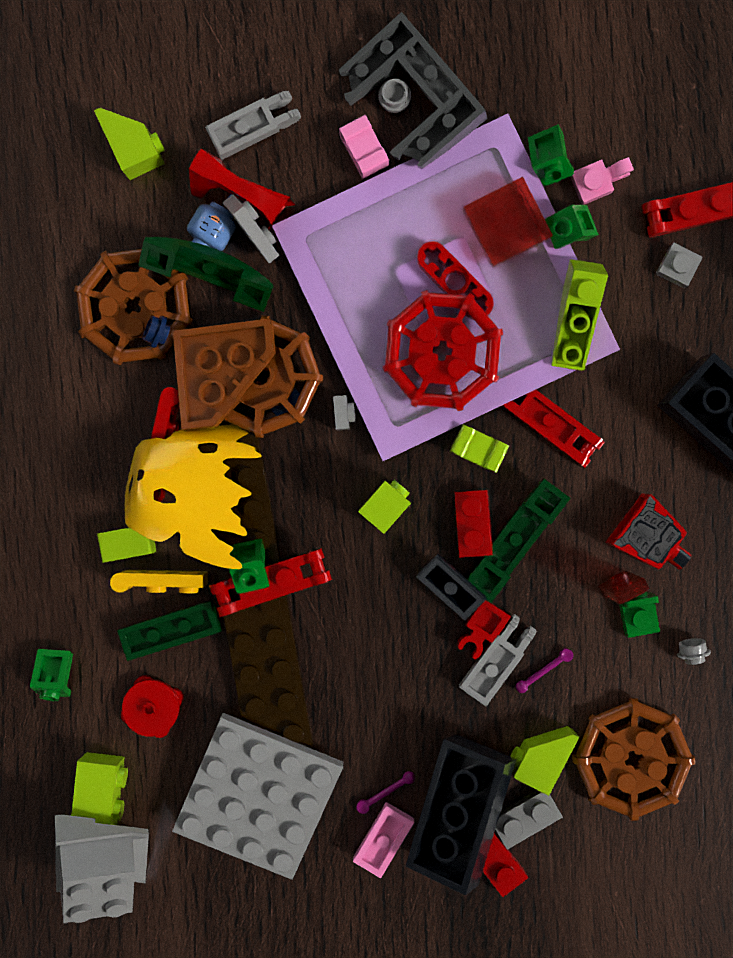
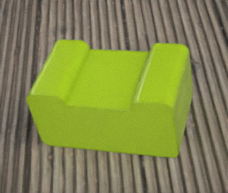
[449,424,509,473]
[97,528,157,563]

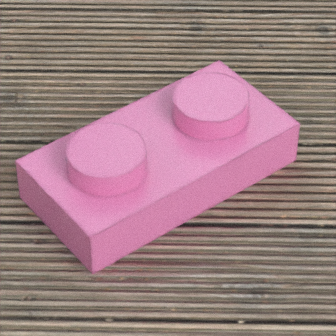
[353,802,414,878]

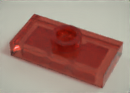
[598,571,649,604]

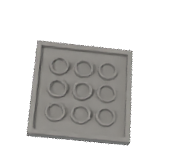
[172,713,344,880]

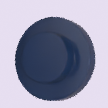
[142,315,170,348]

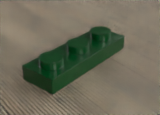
[117,599,222,661]

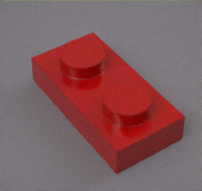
[454,490,493,558]
[483,832,528,897]

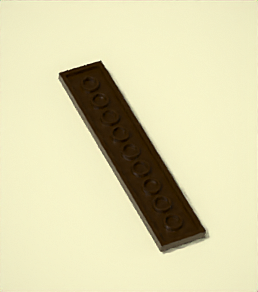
[198,429,313,747]

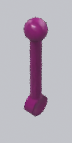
[515,648,574,693]
[357,771,415,814]

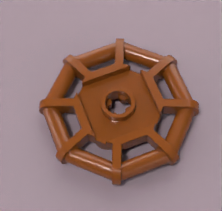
[73,249,193,365]
[224,315,323,438]
[572,698,695,821]

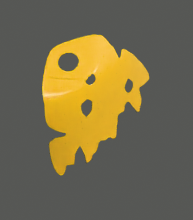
[125,424,262,569]

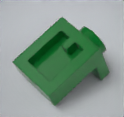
[528,124,574,186]
[544,205,599,249]
[229,538,269,594]
[618,588,660,638]
[30,649,73,701]

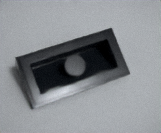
[416,554,487,620]

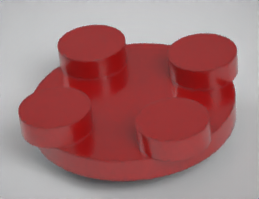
[121,675,184,738]

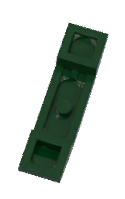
[138,237,273,312]
[467,478,571,603]

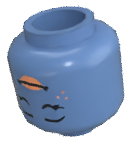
[187,201,236,251]

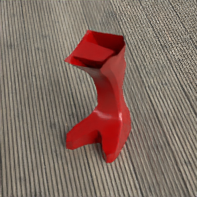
[189,149,295,231]

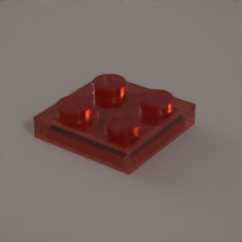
[462,177,553,268]

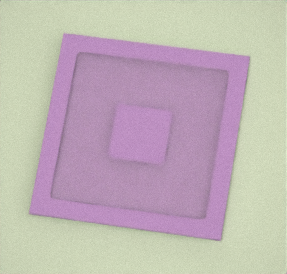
[272,114,620,461]

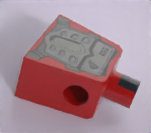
[605,493,692,570]

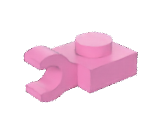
[570,157,634,205]

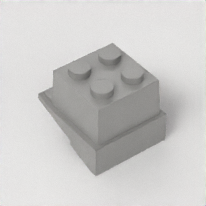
[55,815,149,923]

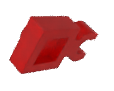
[457,600,511,660]

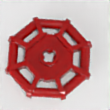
[382,290,504,411]

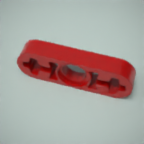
[417,241,494,320]

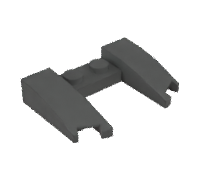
[339,12,488,169]

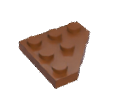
[173,318,276,431]

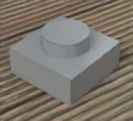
[656,242,703,288]
[333,395,355,431]

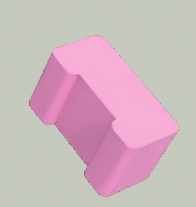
[339,115,389,179]

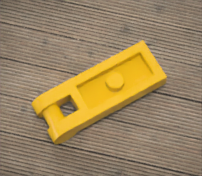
[110,570,208,593]

